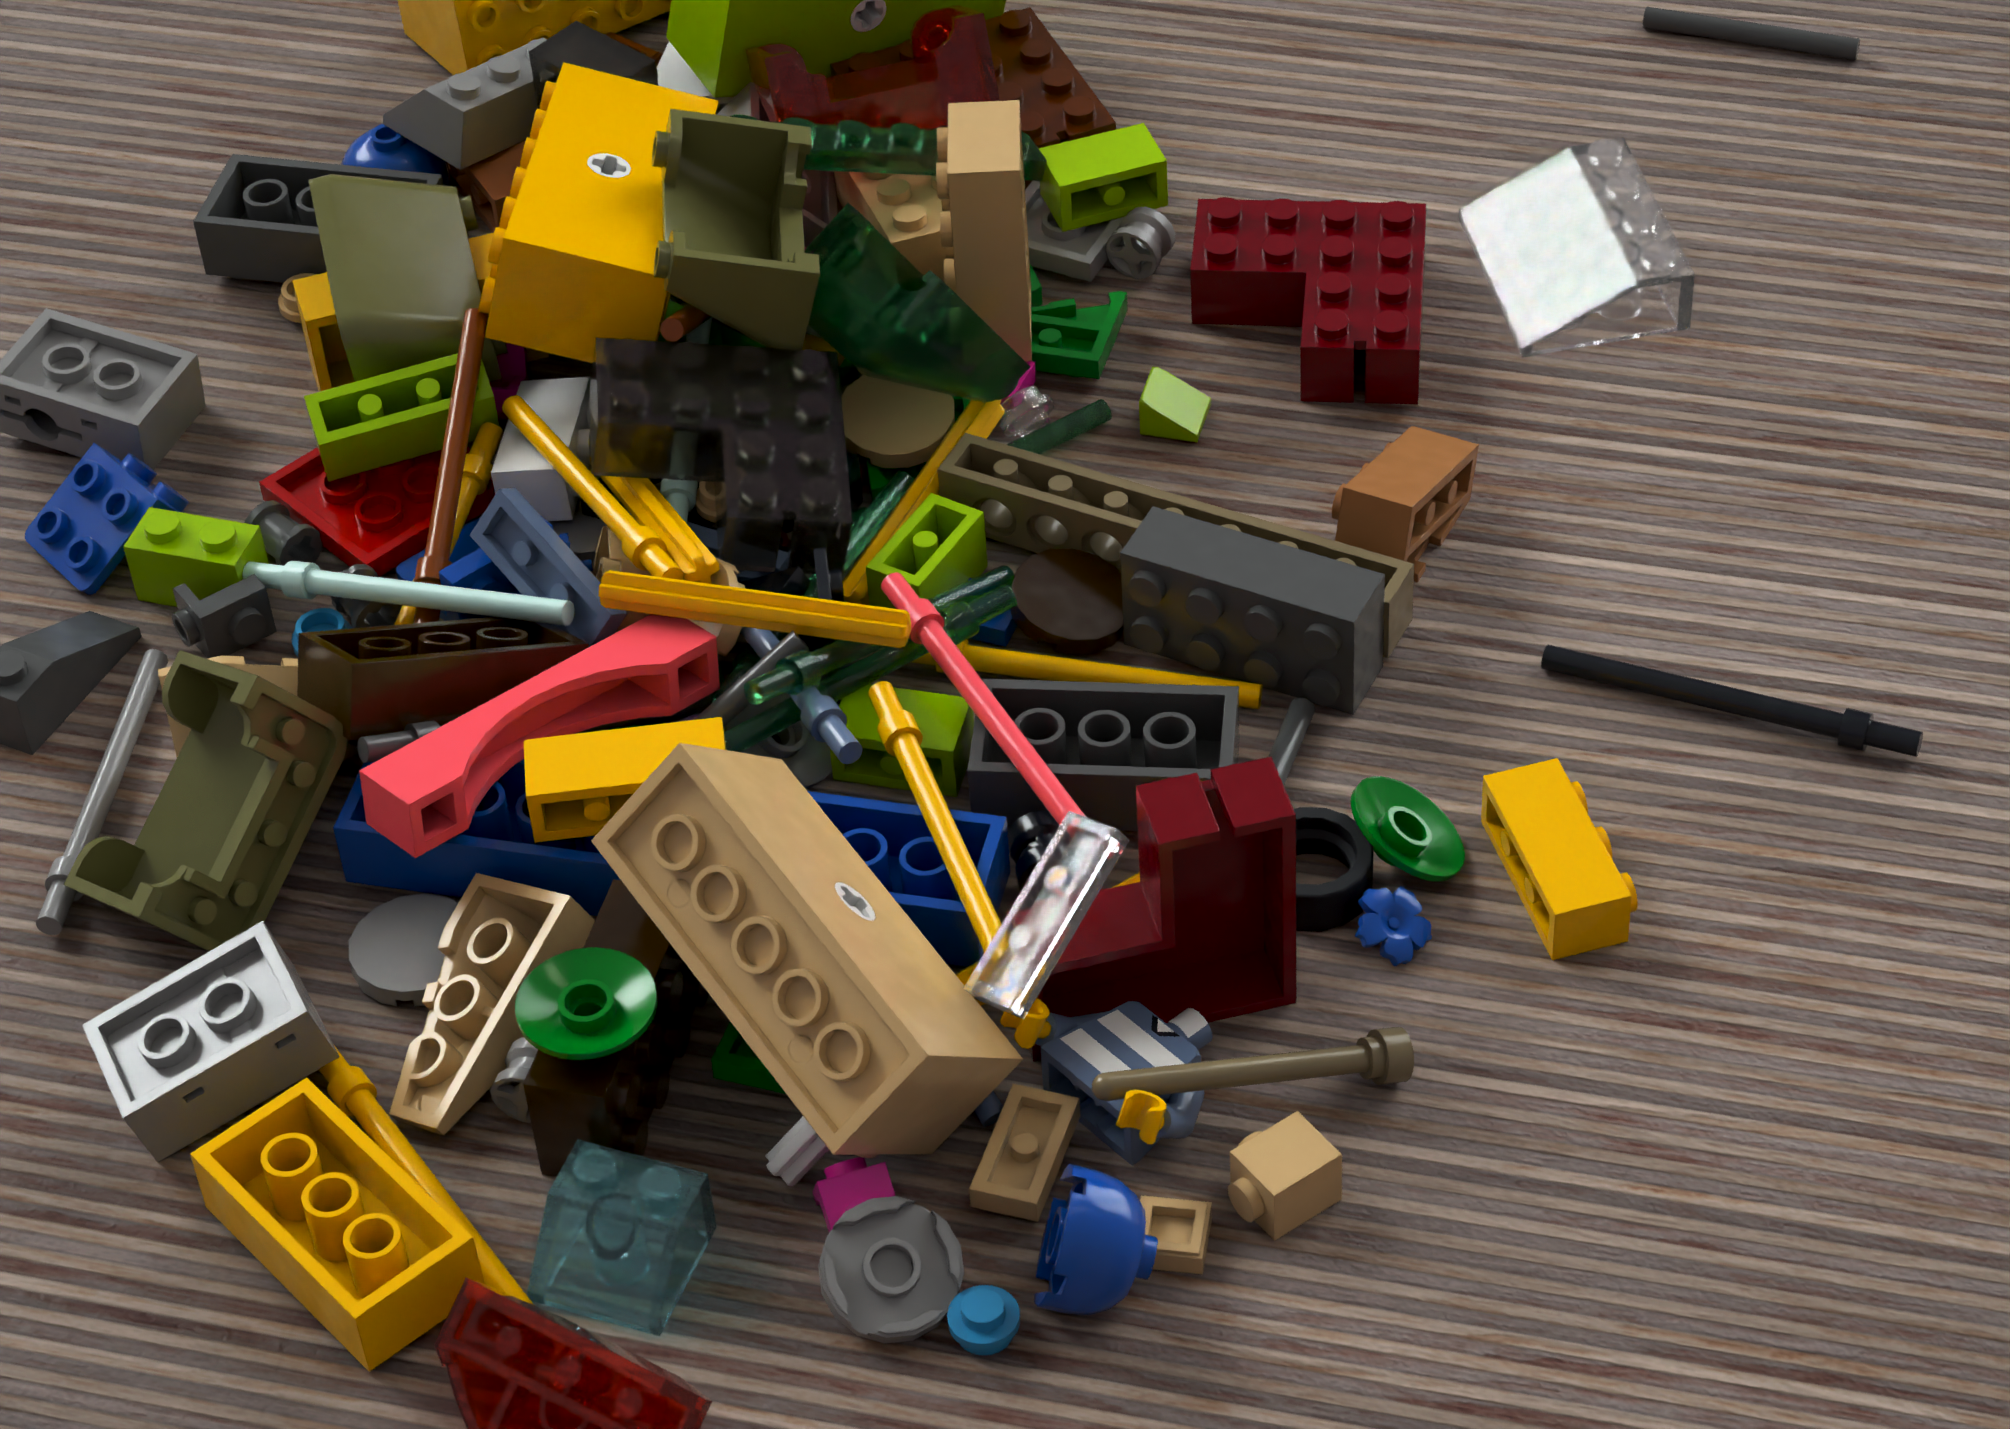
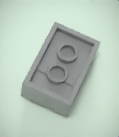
[0,308,206,470]
[82,921,339,1162]

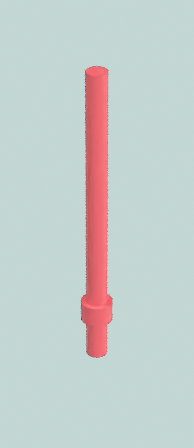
[881,572,1089,837]

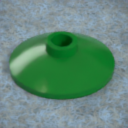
[1350,776,1465,882]
[515,947,657,1060]

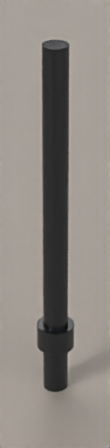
[1541,644,1923,757]

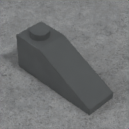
[0,611,142,755]

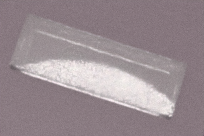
[963,811,1129,1020]

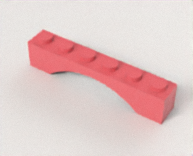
[359,614,720,858]

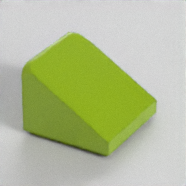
[1139,366,1211,442]

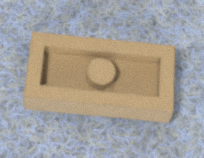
[969,1083,1080,1222]

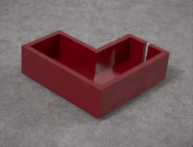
[1190,197,1427,404]
[1006,757,1297,1062]

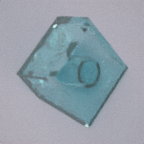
[527,1140,717,1336]

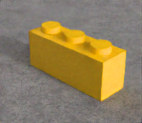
[523,717,727,843]
[1481,758,1638,960]

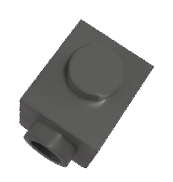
[172,574,277,658]

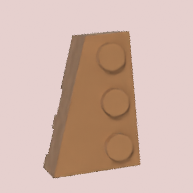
[1332,426,1479,582]

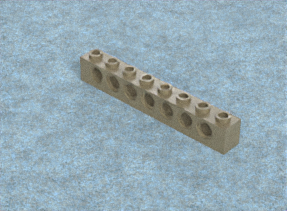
[937,433,1414,658]

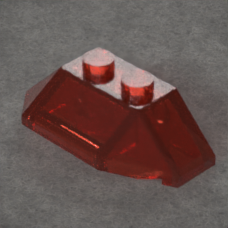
[434,1278,712,1429]

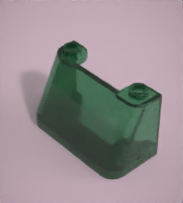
[805,203,1030,403]

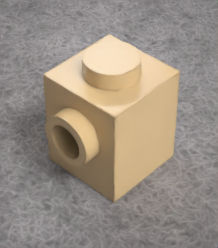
[1228,1111,1342,1241]

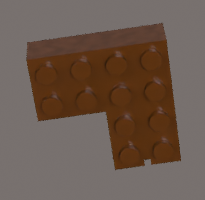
[830,7,1116,190]

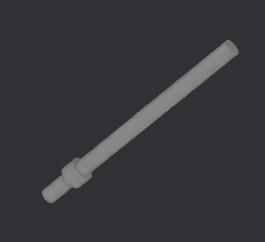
[36,649,168,935]

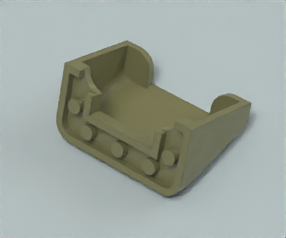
[652,109,820,355]
[309,174,508,382]
[64,650,347,951]

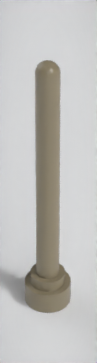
[1092,1027,1414,1101]

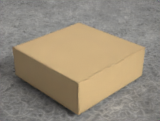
[1140,1195,1212,1275]

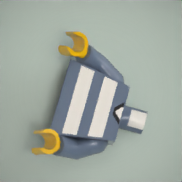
[1000,993,1213,1166]

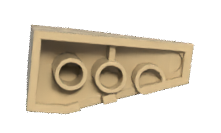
[389,873,595,1135]

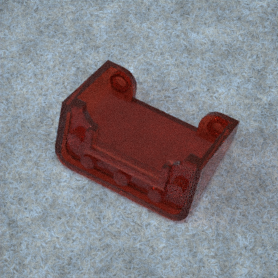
[745,5,999,165]

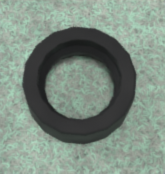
[1294,807,1373,932]

